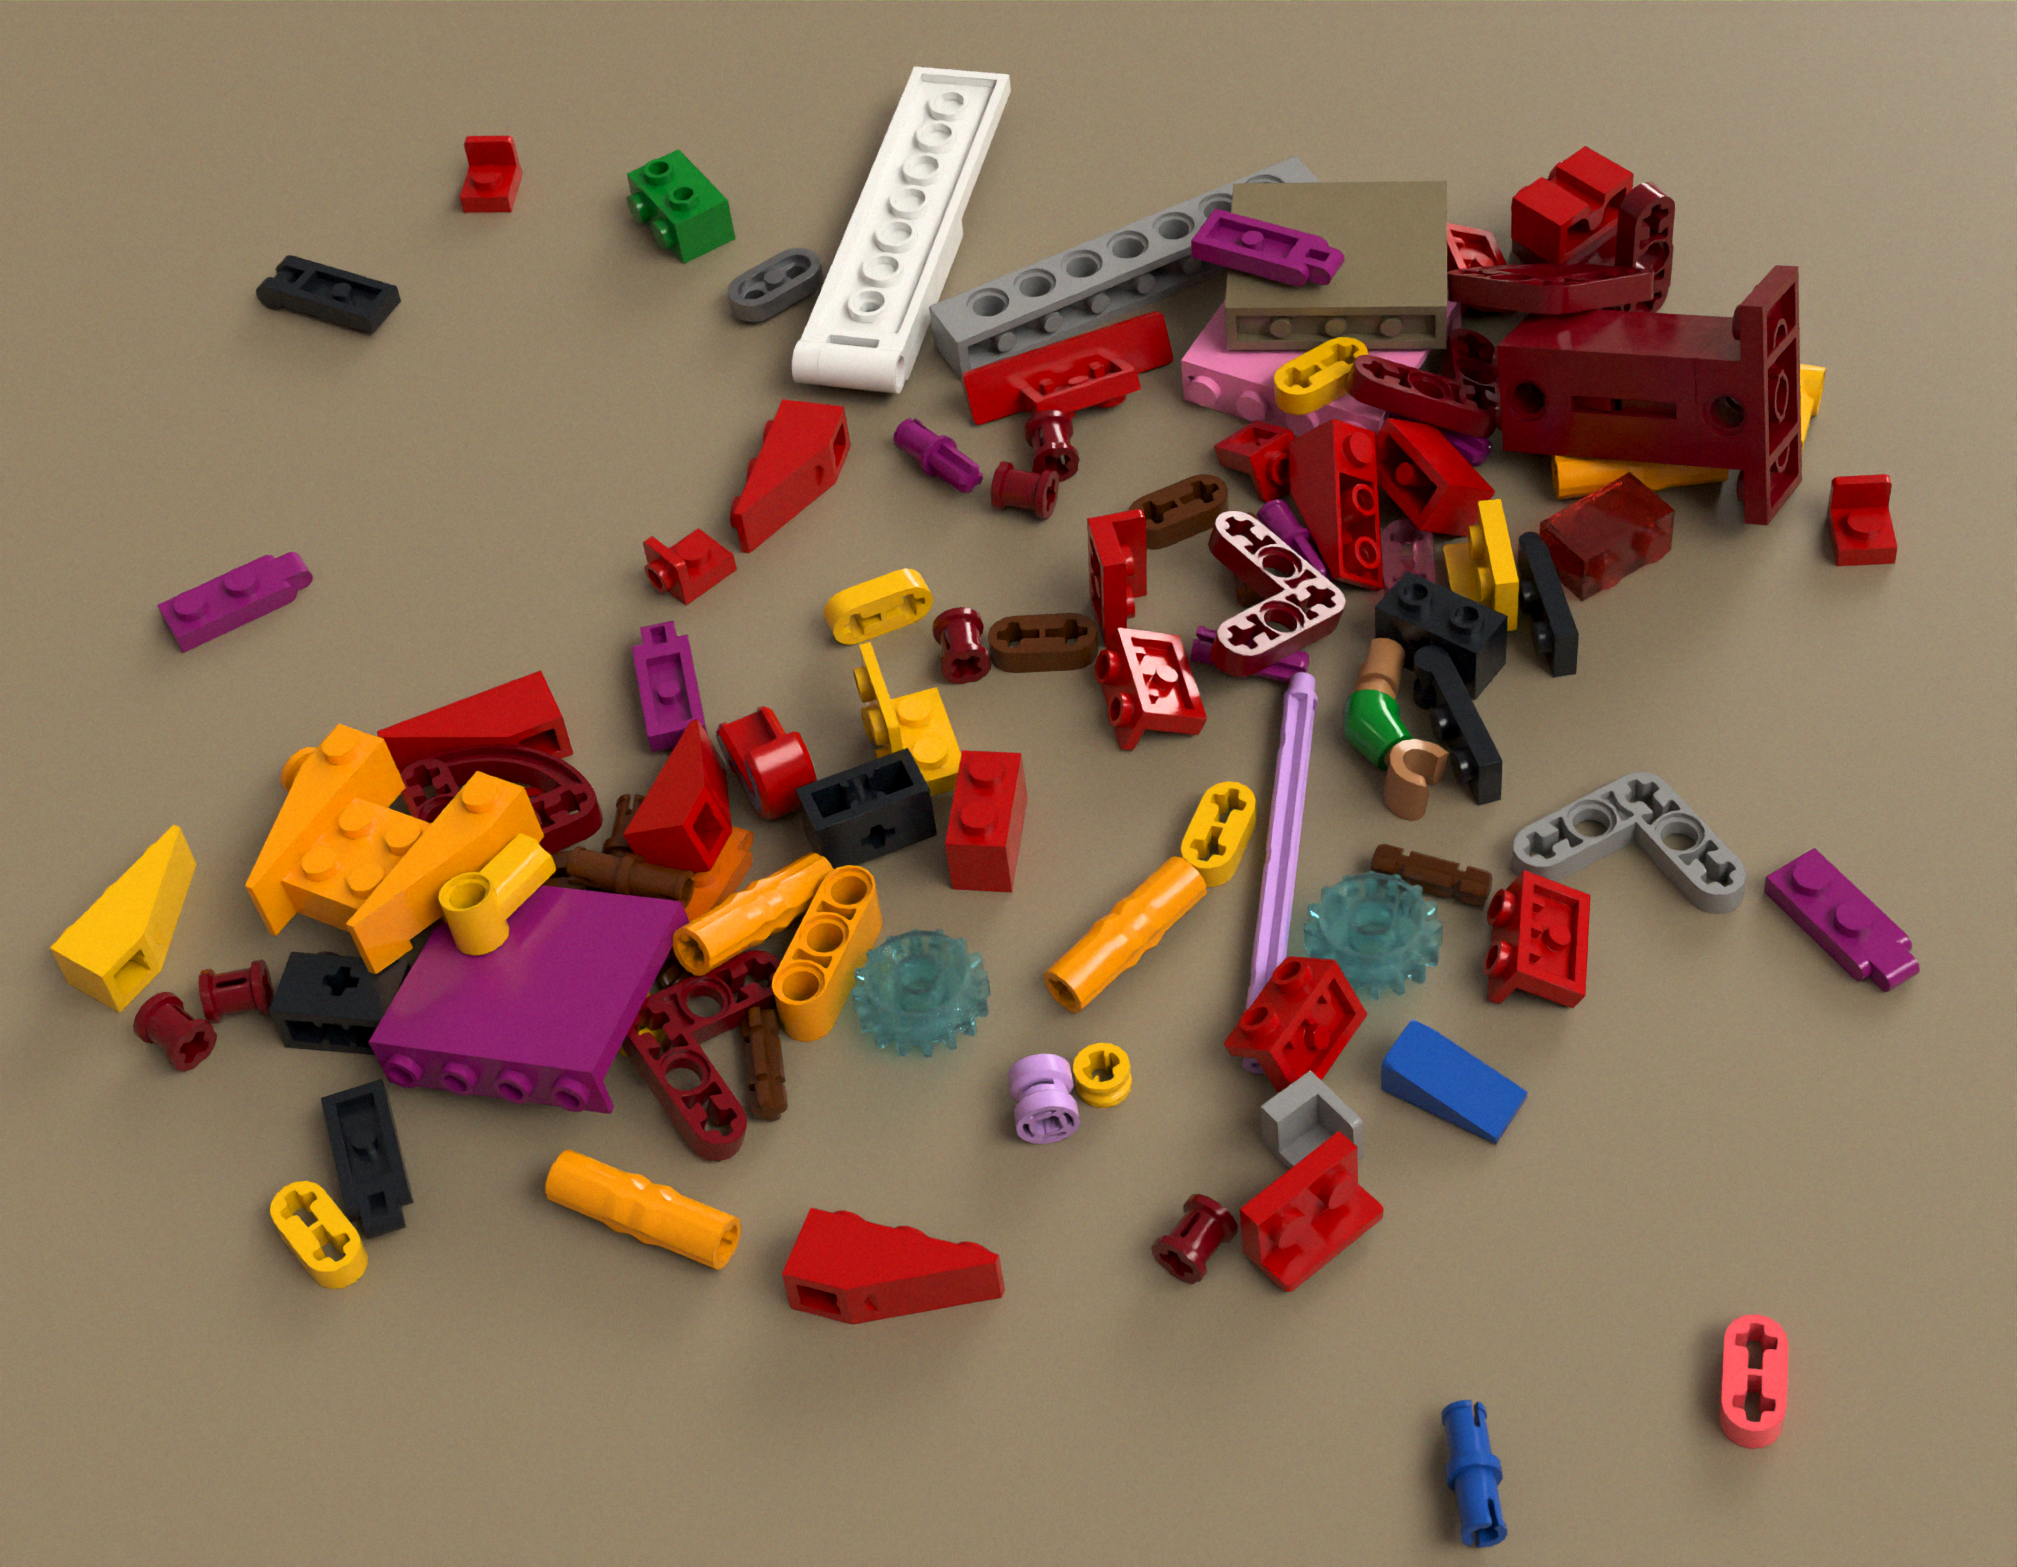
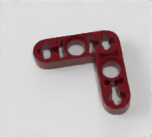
[1600,182,1675,313]
[1344,328,1500,438]
[1208,511,1346,677]
[622,950,781,1161]

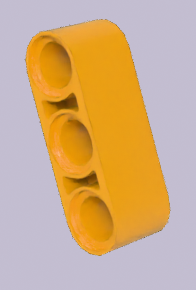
[772,865,883,1042]

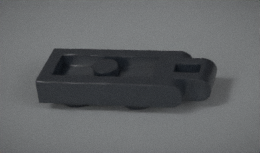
[1518,532,1579,678]
[321,1079,414,1239]

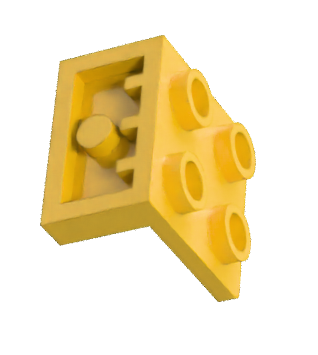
[853,642,961,796]

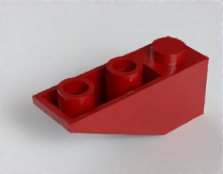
[730,399,851,553]
[1288,419,1383,591]
[376,670,574,774]
[623,719,732,873]
[782,1208,1005,1325]

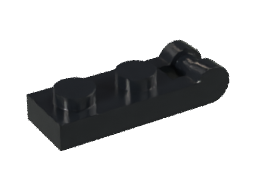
[256,255,401,333]
[1413,645,1503,806]

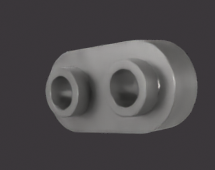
[727,248,823,323]

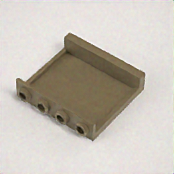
[1225,181,1447,350]

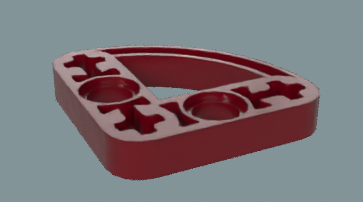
[1447,264,1654,315]
[400,744,603,855]

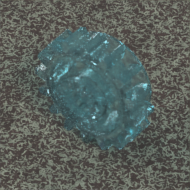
[1304,871,1443,1000]
[851,929,991,1058]

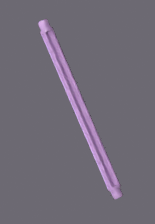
[1242,672,1318,1074]

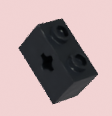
[1375,571,1508,700]
[795,748,937,869]
[269,951,411,1055]

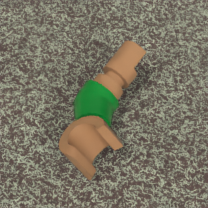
[1342,638,1449,821]

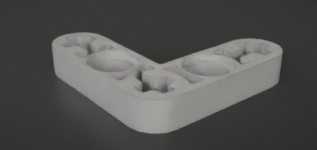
[1512,772,1747,914]

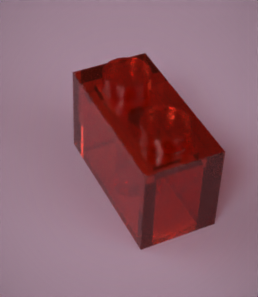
[1539,472,1675,602]

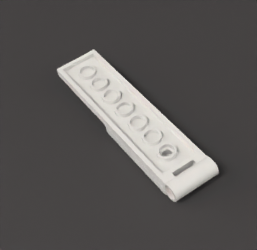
[792,66,1011,394]

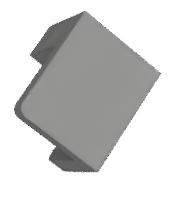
[1260,1070,1363,1169]

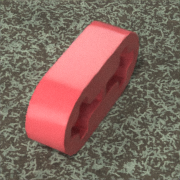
[1719,1314,1788,1449]

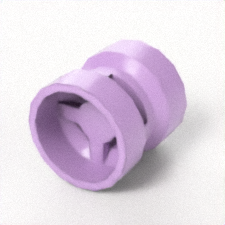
[1007,1054,1080,1144]

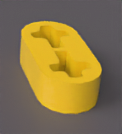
[1274,337,1368,415]
[823,569,933,645]
[1181,781,1257,888]
[270,1181,368,1289]

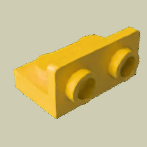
[1443,499,1519,631]

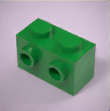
[627,149,736,264]

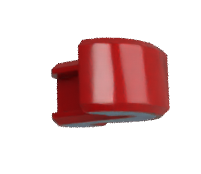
[716,706,817,821]

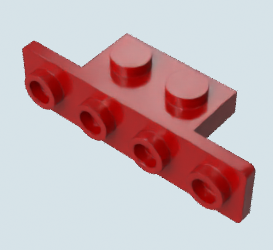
[961,311,1174,425]

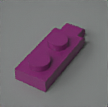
[1191,209,1345,287]
[157,552,313,653]
[632,621,708,752]
[1764,848,1920,992]

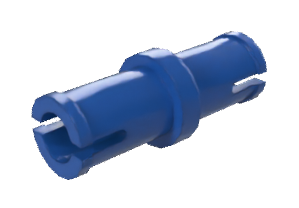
[1441,1400,1507,1548]

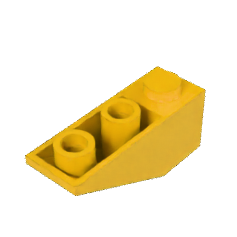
[50,824,197,1013]

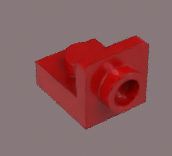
[460,135,522,213]
[1213,420,1295,502]
[1826,474,1898,567]
[643,528,737,606]

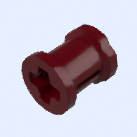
[1024,410,1080,482]
[990,461,1059,519]
[932,607,991,684]
[199,959,274,1024]
[133,992,217,1071]
[1151,1194,1238,1284]

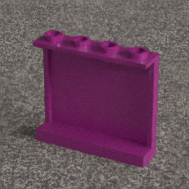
[369,885,689,1114]

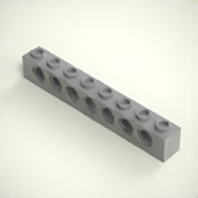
[929,156,1320,381]

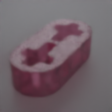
[1381,519,1436,596]

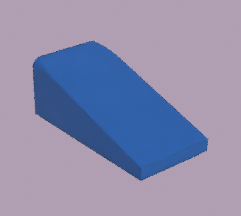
[1381,1019,1528,1144]

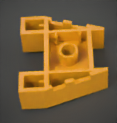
[245,724,544,975]

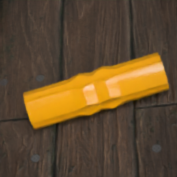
[1551,455,1729,499]
[672,852,834,976]
[1043,856,1207,1013]
[545,1149,742,1270]

